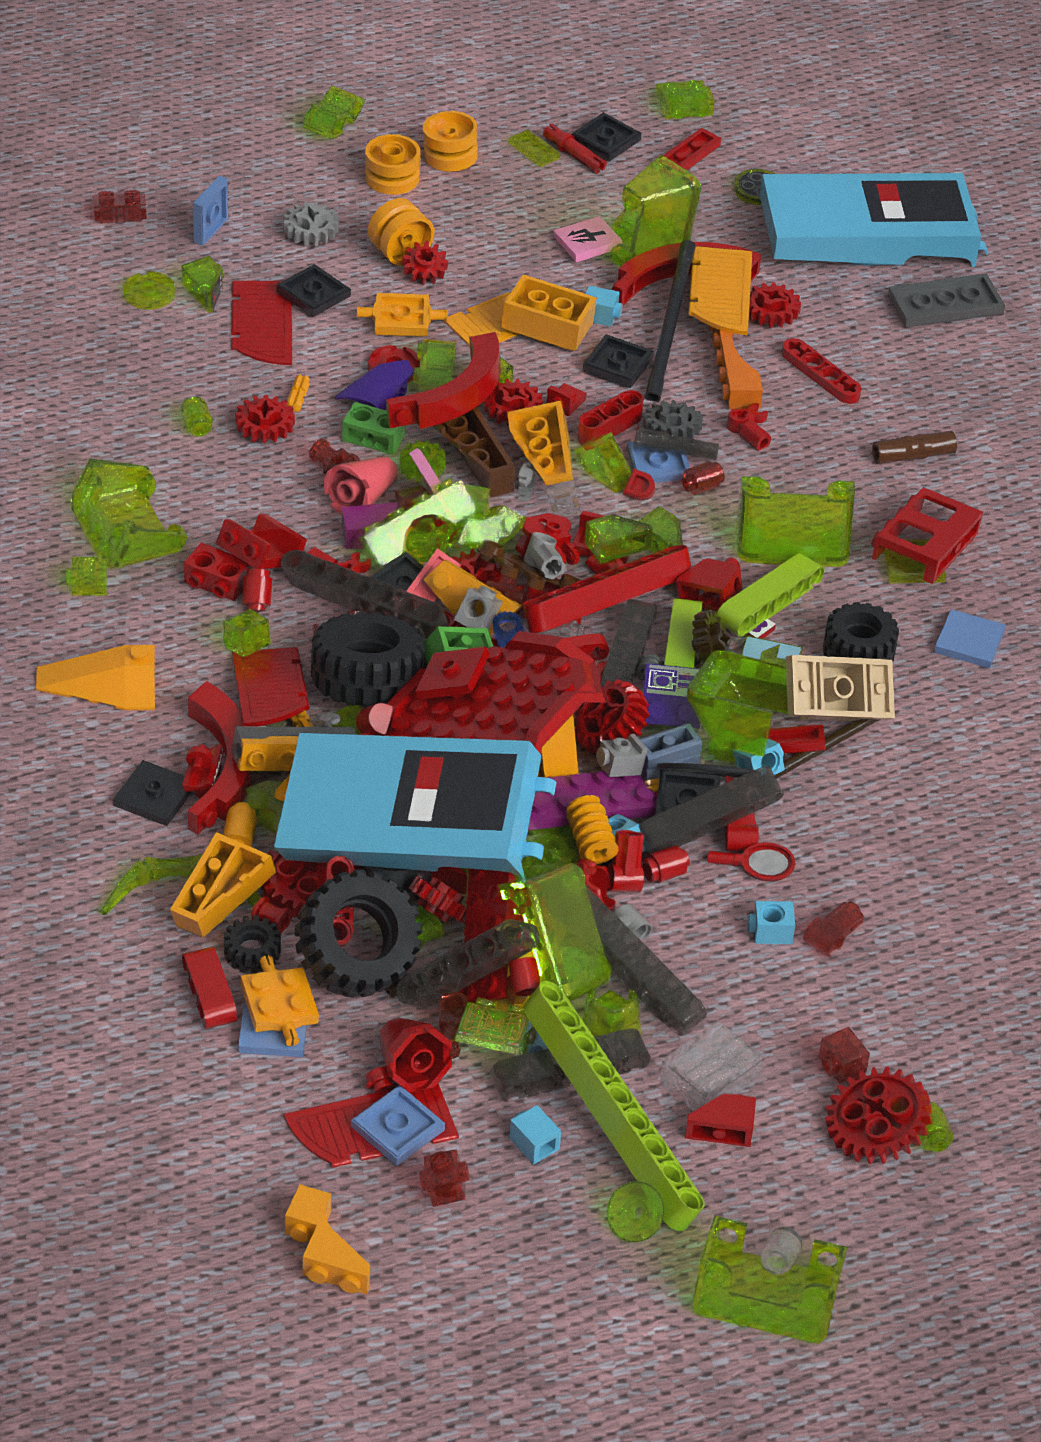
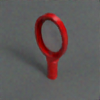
[708,842,795,881]

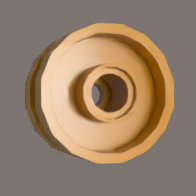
[423,111,478,172]
[365,134,420,195]
[368,198,435,266]

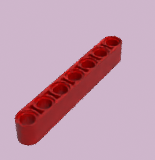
[523,545,692,633]

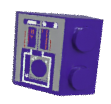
[643,663,705,729]

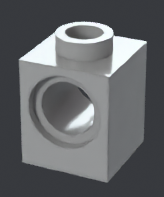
[454,586,503,631]

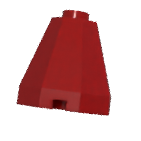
[380,1018,452,1093]

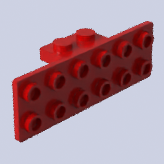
[460,868,538,1010]

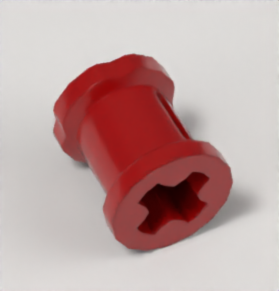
[251,896,293,933]

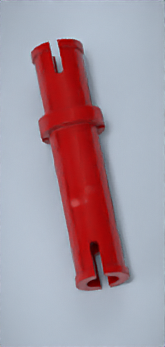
[543,123,607,174]

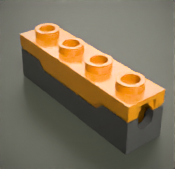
[232,726,356,771]

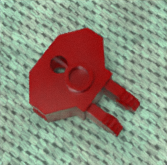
[515,513,580,565]

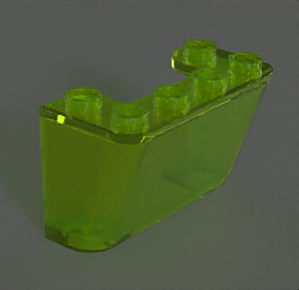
[692,1215,848,1344]

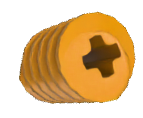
[566,795,618,864]

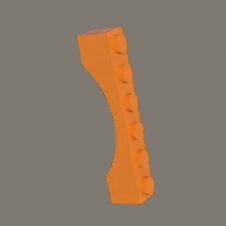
[709,326,763,409]

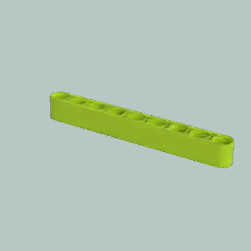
[523,981,705,1231]

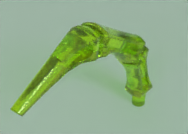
[99,853,261,915]

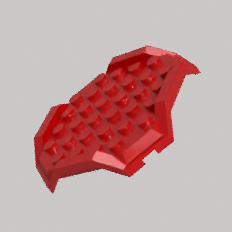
[383,631,606,754]

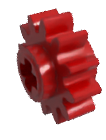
[401,240,449,285]

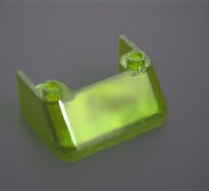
[686,650,788,757]

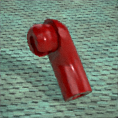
[585,555,624,575]

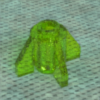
[406,518,457,562]

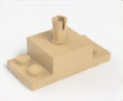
[786,655,895,722]

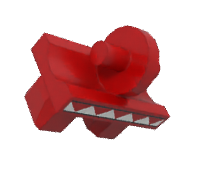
[182,744,224,798]

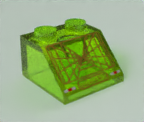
[455,997,532,1055]

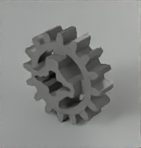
[643,400,703,443]

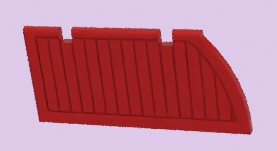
[231,281,292,365]
[232,647,310,727]
[284,1083,459,1168]

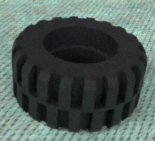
[311,612,425,708]
[294,870,423,998]

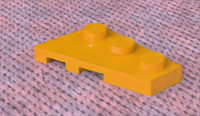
[424,560,523,637]

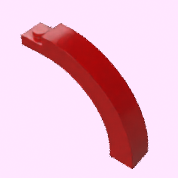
[612,242,761,307]
[386,332,501,429]
[188,681,252,835]

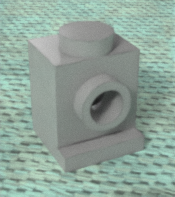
[596,734,648,777]

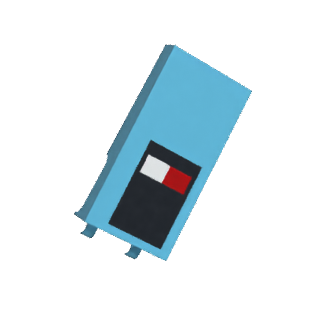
[760,173,988,267]
[274,733,557,878]

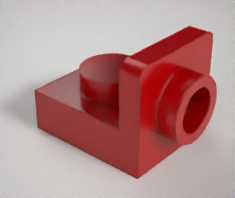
[546,383,587,416]

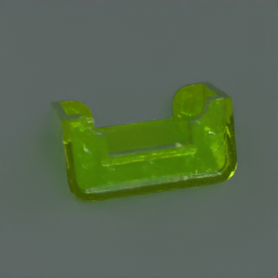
[610,154,701,267]
[71,458,188,569]
[736,476,855,567]
[499,862,612,1002]

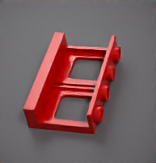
[871,487,983,584]

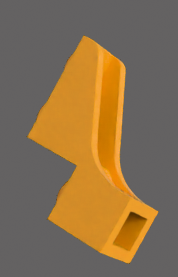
[285,1184,370,1294]

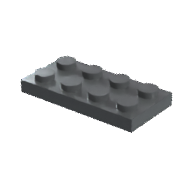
[888,273,1005,327]

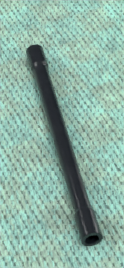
[645,240,696,402]

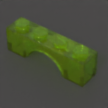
[359,478,477,567]

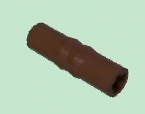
[872,431,957,464]

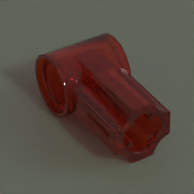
[803,901,864,958]

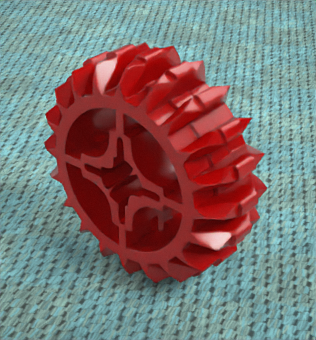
[574,679,650,755]

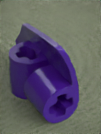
[335,360,414,411]

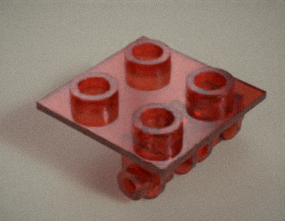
[93,190,147,224]

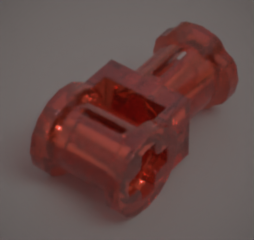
[309,438,360,475]
[439,991,470,1059]

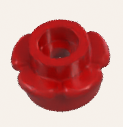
[365,1066,394,1093]

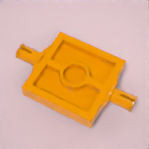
[357,293,447,337]
[240,955,319,1047]

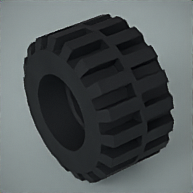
[823,602,899,661]

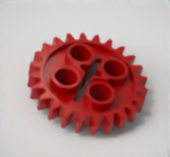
[260,850,359,918]
[825,1067,933,1164]

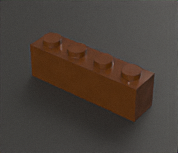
[433,407,515,498]

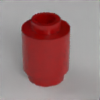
[242,569,273,612]
[641,845,690,883]

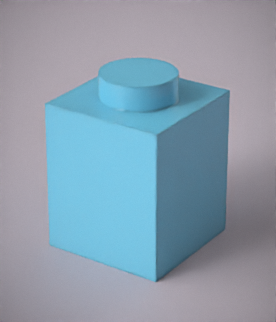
[586,286,623,327]
[509,1105,561,1165]

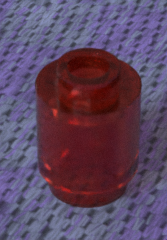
[682,461,725,496]

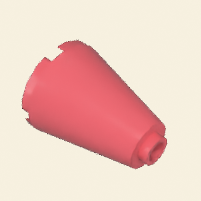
[324,457,398,515]

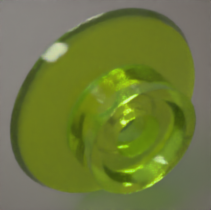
[607,1181,664,1242]

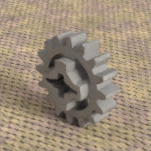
[283,202,339,246]

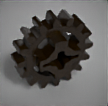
[691,609,731,674]

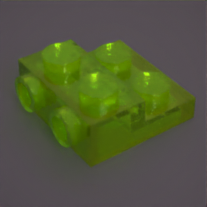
[655,80,715,119]

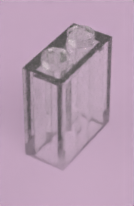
[660,1020,764,1111]

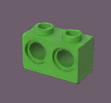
[342,402,405,455]

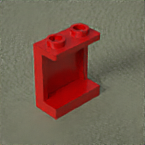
[215,514,308,569]

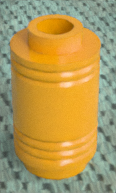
[223,802,258,847]

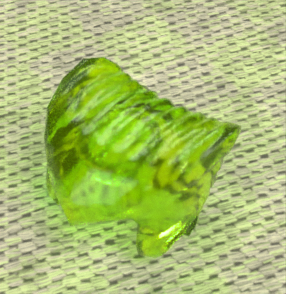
[583,989,642,1040]

